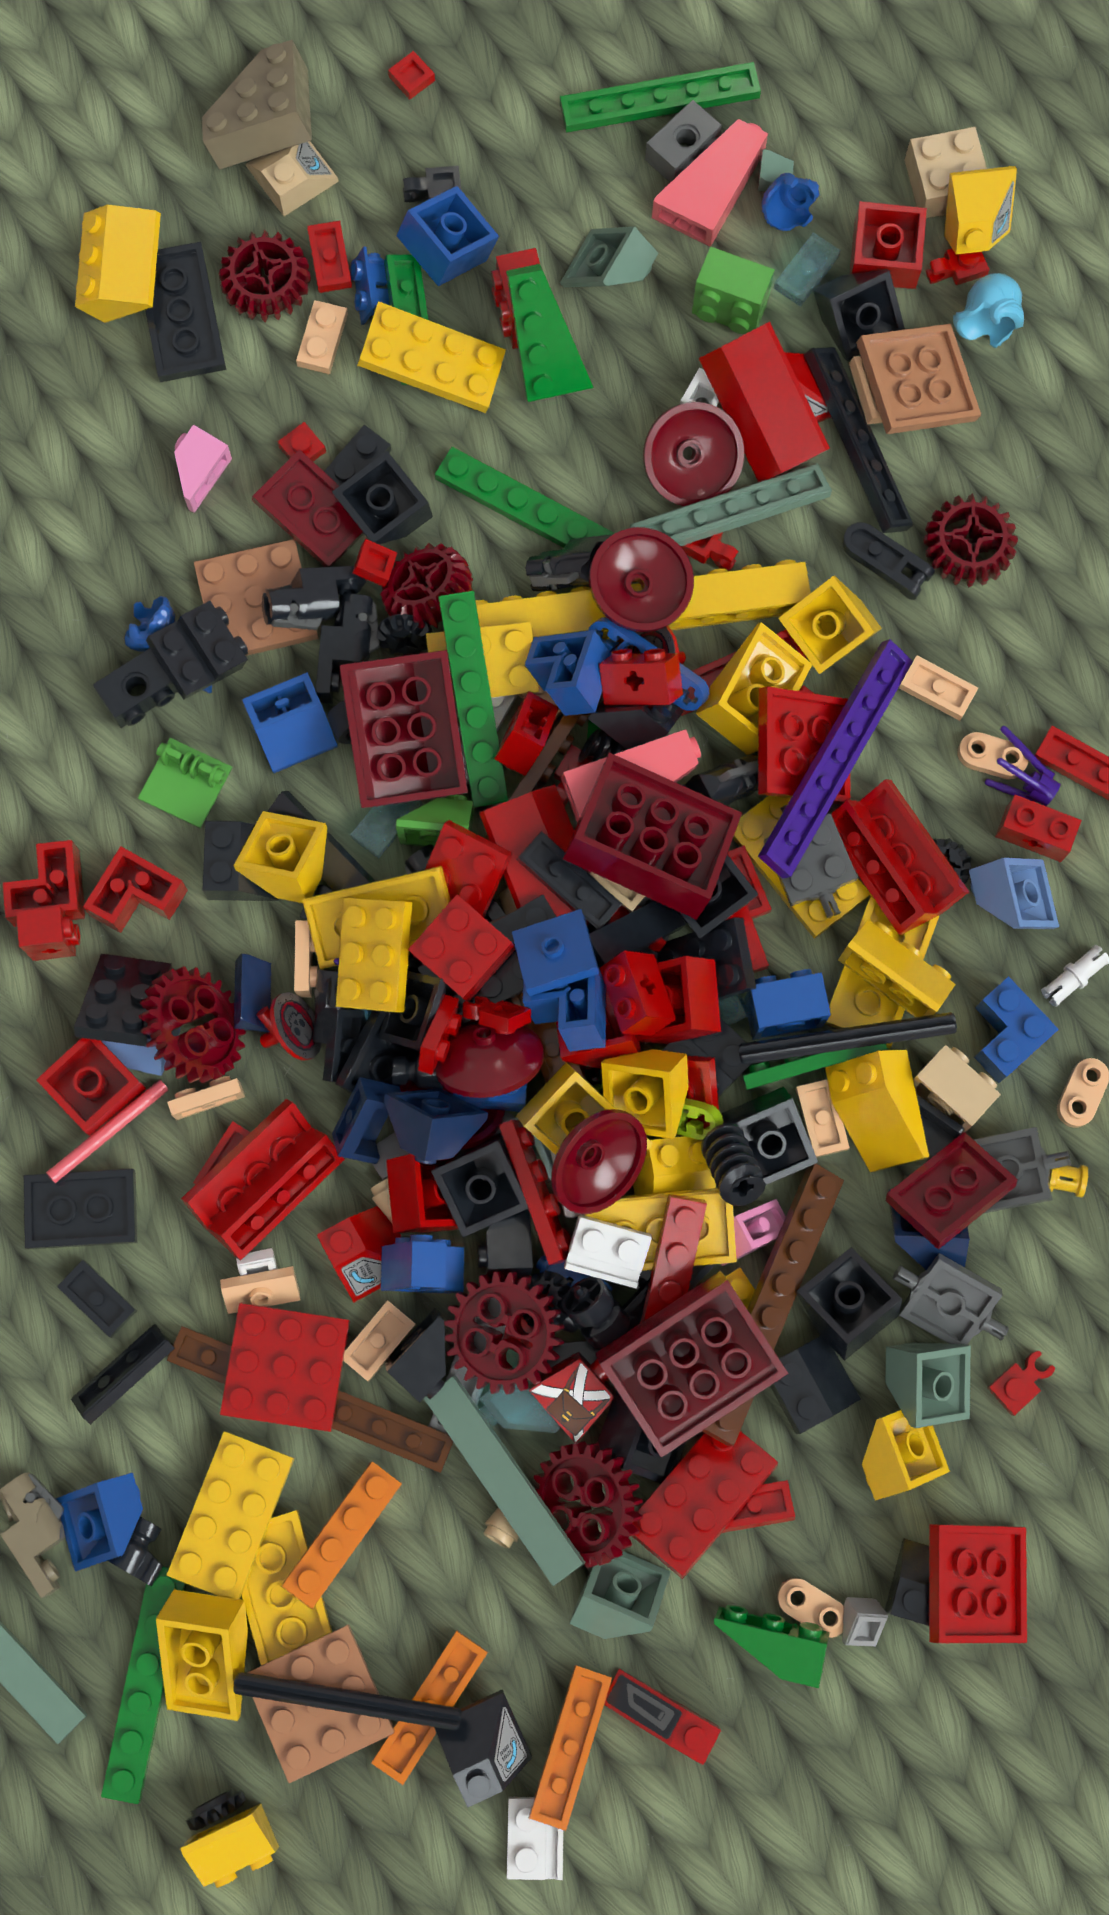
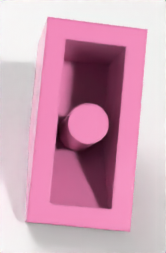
[174,425,232,513]
[721,1199,786,1266]

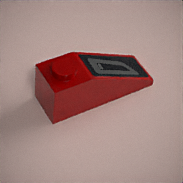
[604,1668,721,1765]

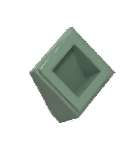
[758,149,794,191]

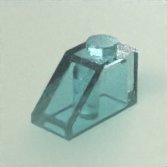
[479,1384,561,1433]

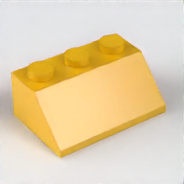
[75,204,161,323]
[838,920,956,1017]

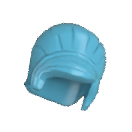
[953,273,1024,348]

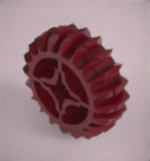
[219,229,311,323]
[923,493,1018,588]
[380,543,473,629]

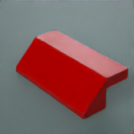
[699,321,830,482]
[831,779,969,935]
[479,784,588,926]
[181,1099,345,1261]

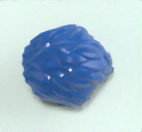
[762,173,820,231]
[124,596,175,652]

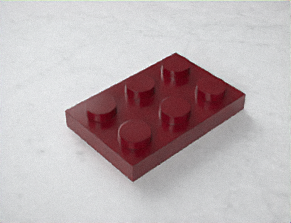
[252,449,364,567]
[885,1132,1018,1250]

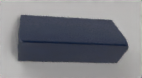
[234,953,271,1032]

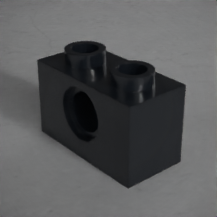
[93,648,178,728]

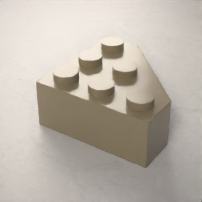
[202,40,312,169]

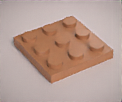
[856,324,981,434]
[194,539,319,656]
[246,1624,395,1783]

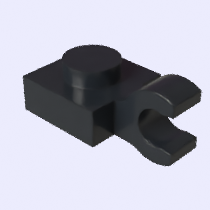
[403,166,462,202]

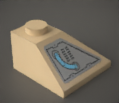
[246,141,339,216]

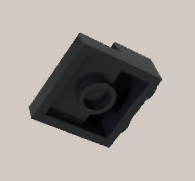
[146,601,248,700]
[662,1017,752,1098]

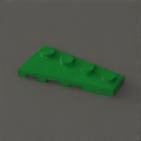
[506,264,594,402]

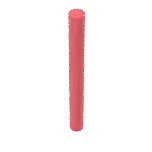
[46,1079,168,1184]

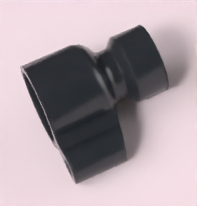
[392,1052,444,1089]
[108,1517,164,1587]

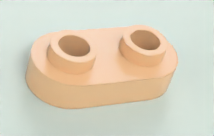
[957,732,1028,780]
[1057,1058,1109,1128]
[777,1578,844,1638]

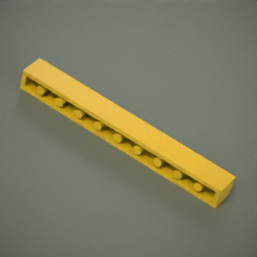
[476,560,811,639]

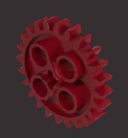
[139,966,246,1083]
[444,1271,564,1395]
[533,1441,643,1568]

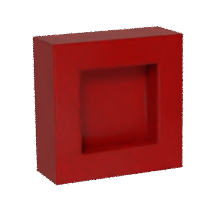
[388,51,435,100]
[277,422,326,462]
[352,539,397,587]

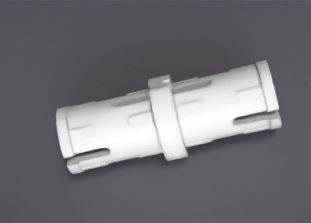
[1041,945,1109,1007]

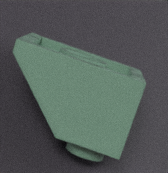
[560,226,659,287]
[885,1342,971,1428]
[569,1551,671,1639]

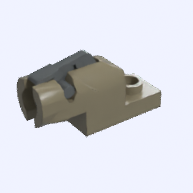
[0,1472,65,1598]

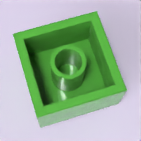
[692,246,775,334]

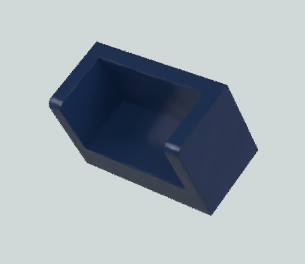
[332,1077,401,1164]

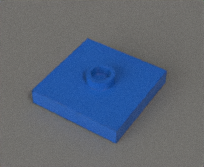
[512,909,600,997]

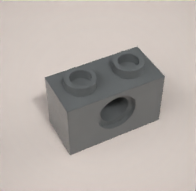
[645,100,722,182]

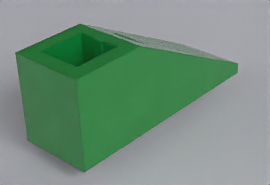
[714,1605,830,1688]

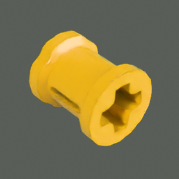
[1049,1165,1088,1198]

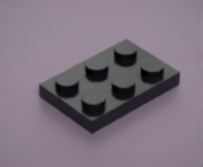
[655,917,756,1001]
[74,954,172,1047]
[24,1169,137,1250]

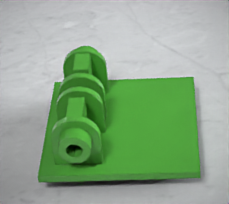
[138,738,233,829]

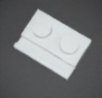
[564,1214,652,1289]
[507,1797,563,1880]

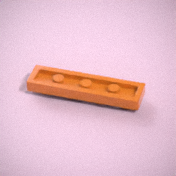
[281,1461,402,1609]
[371,1630,488,1785]
[528,1665,612,1831]

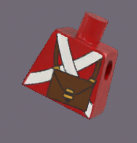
[528,1352,614,1443]

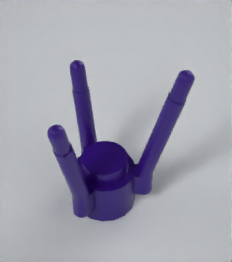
[984,725,1061,806]

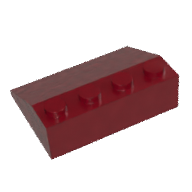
[340,650,468,808]
[563,752,742,919]
[595,1271,788,1457]

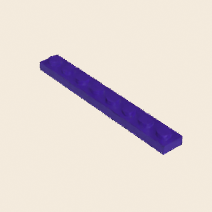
[758,639,913,879]

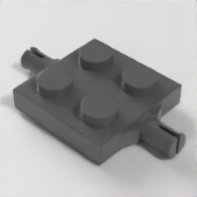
[764,805,858,918]
[974,1127,1072,1214]
[893,1253,1009,1345]

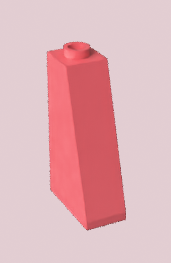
[652,119,768,246]
[561,729,701,823]

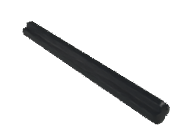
[739,1012,957,1064]
[233,1672,462,1730]

